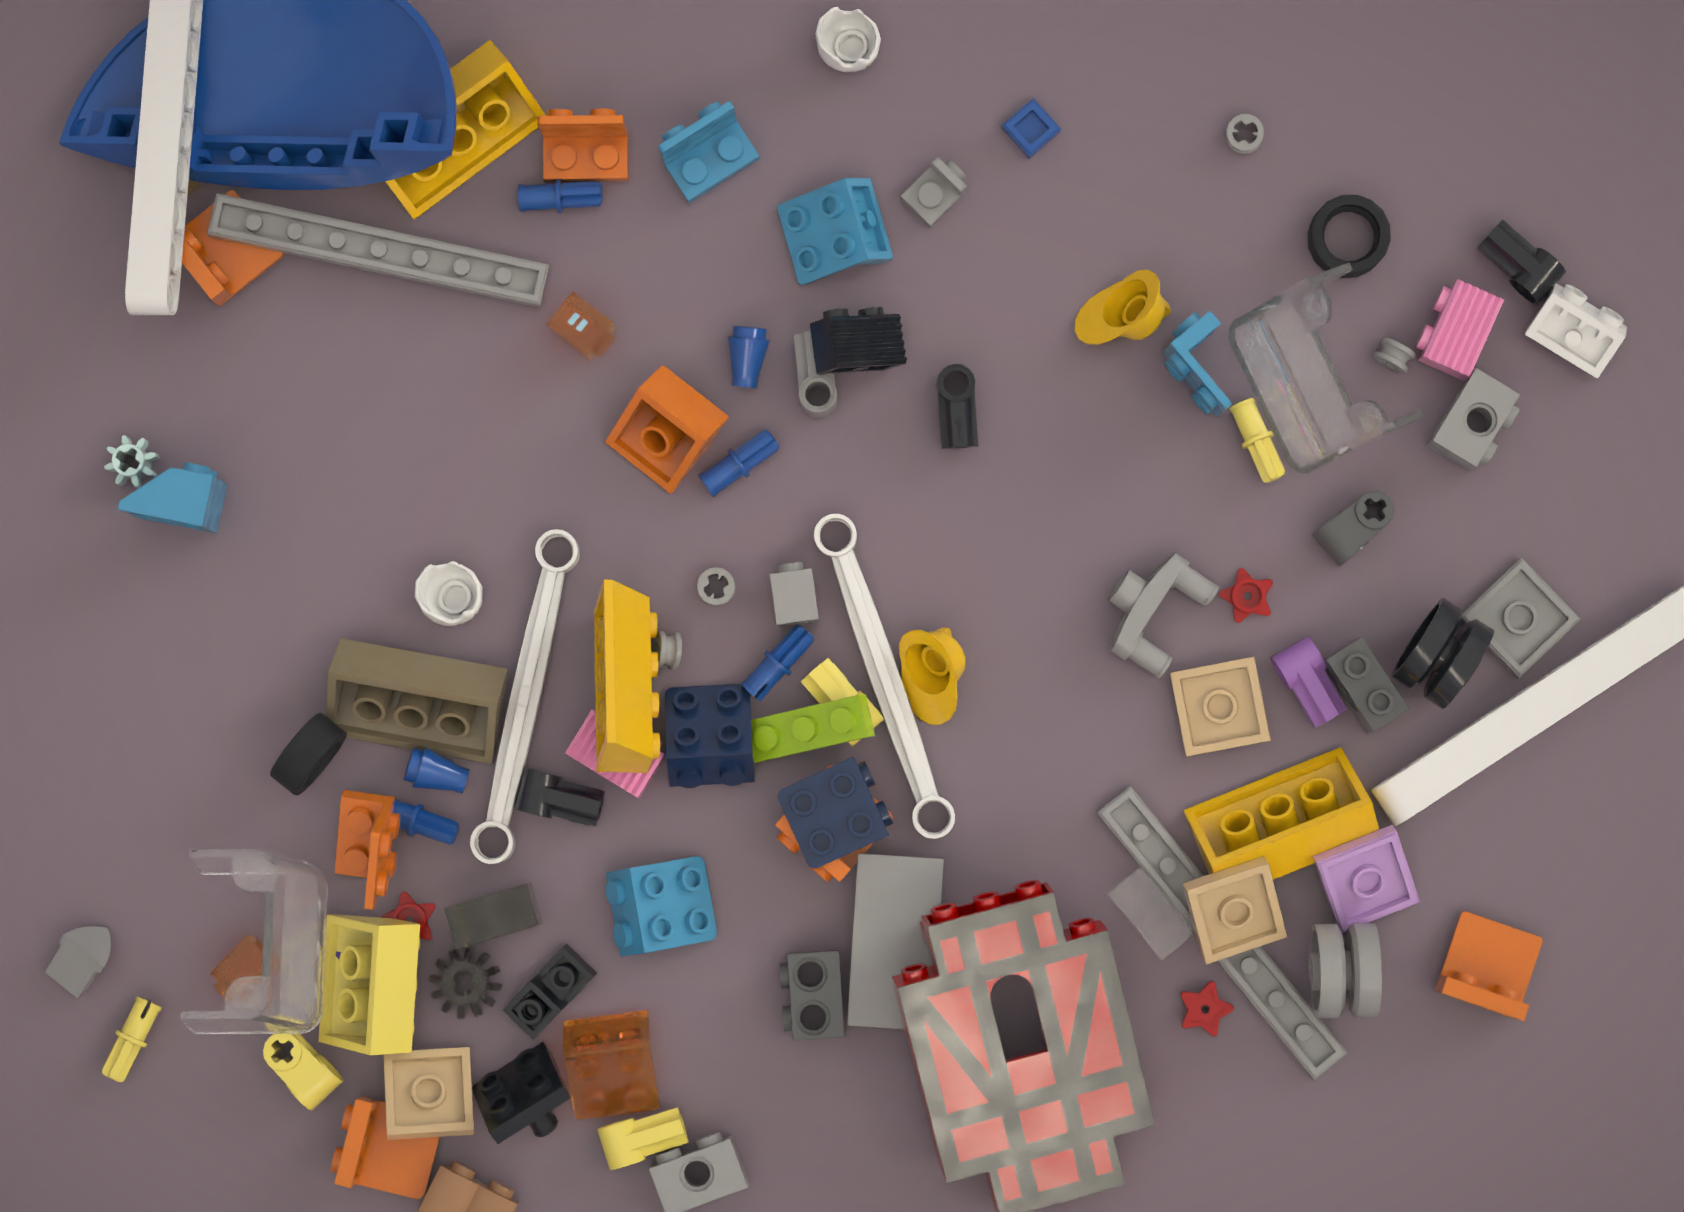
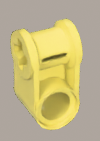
[263,1030,344,1111]

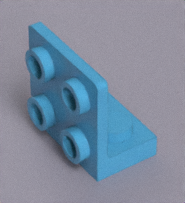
[658,101,760,204]
[777,178,894,285]

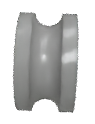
[1226,114,1264,154]
[1372,337,1416,374]
[697,567,736,607]
[651,631,682,670]

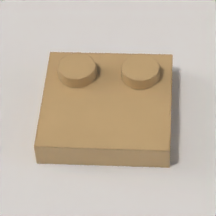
[1170,657,1271,757]
[1182,856,1287,965]
[384,1047,474,1140]

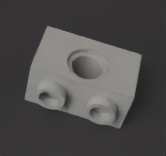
[1426,368,1520,471]
[649,1132,749,1212]

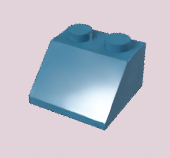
[118,462,227,534]

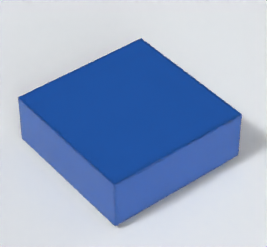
[1001,98,1061,159]

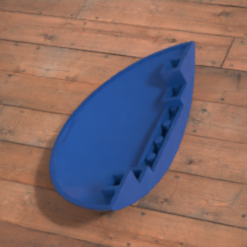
[59,0,457,190]

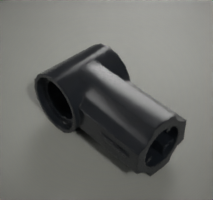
[1477,219,1566,304]
[936,364,978,449]
[515,768,605,826]

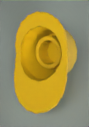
[1074,269,1171,345]
[899,627,966,725]

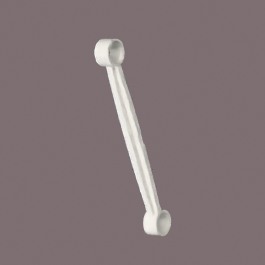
[814,514,955,839]
[470,529,580,864]

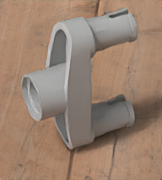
[1108,552,1219,678]

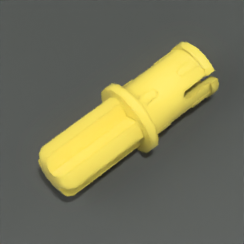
[1229,398,1285,483]
[102,996,162,1082]

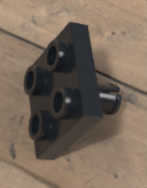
[472,1041,571,1144]

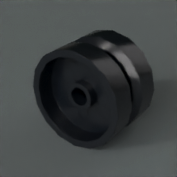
[1391,598,1494,709]

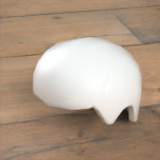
[815,7,881,72]
[415,561,483,626]

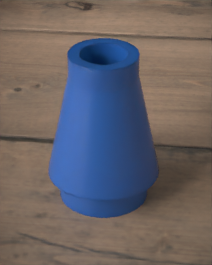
[728,326,770,388]
[403,747,470,794]

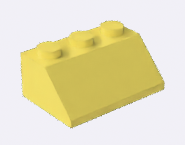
[318,914,420,1055]

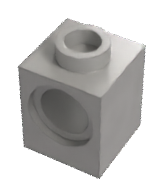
[770,562,819,627]

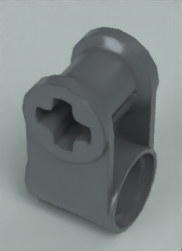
[1312,491,1394,567]

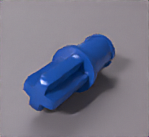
[518,179,603,213]
[698,430,779,498]
[741,624,814,702]
[382,794,459,845]

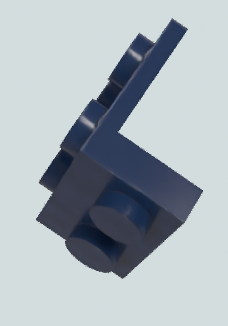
[665,684,755,788]
[778,756,893,868]

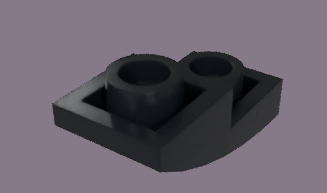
[503,944,597,1040]

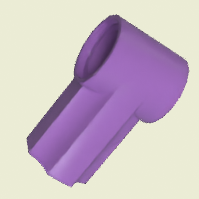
[1270,636,1347,728]

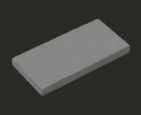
[847,853,944,1029]

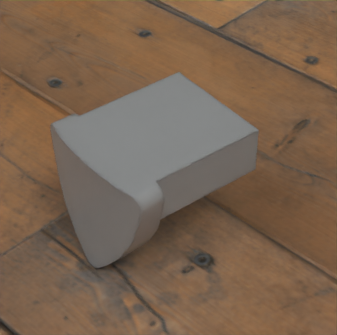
[45,926,111,998]

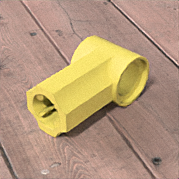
[801,658,885,747]
[597,1107,689,1170]

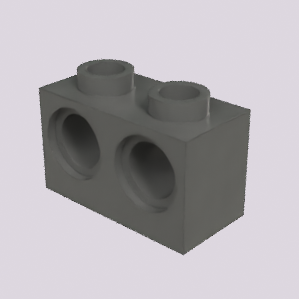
[780,950,845,1041]

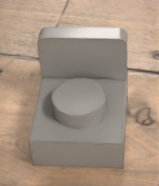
[900,157,967,228]

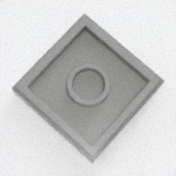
[1461,558,1581,678]

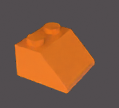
[605,365,729,494]

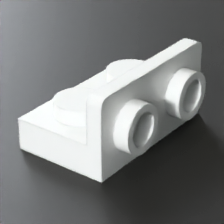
[1525,283,1627,379]

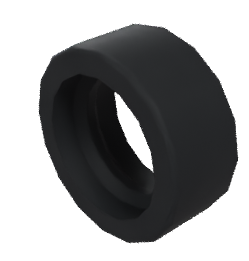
[1307,195,1391,278]
[270,713,347,795]

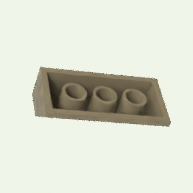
[326,638,508,764]

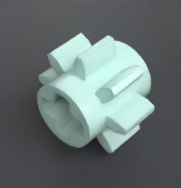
[104,435,160,489]

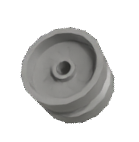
[1308,923,1382,1018]

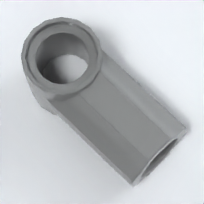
[793,331,838,419]

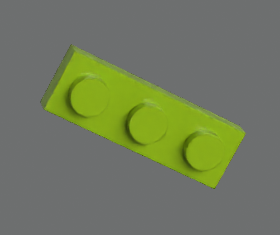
[751,694,875,763]

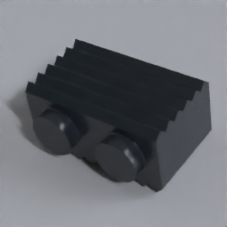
[810,307,907,374]

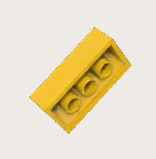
[385,40,546,219]
[593,579,660,773]
[1183,747,1379,880]

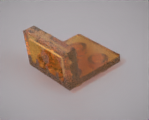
[563,1010,660,1120]

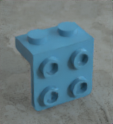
[1163,311,1232,417]
[605,856,717,957]

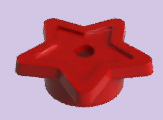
[1219,568,1273,623]
[381,892,435,941]
[1180,981,1234,1037]

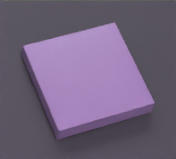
[1313,825,1420,933]

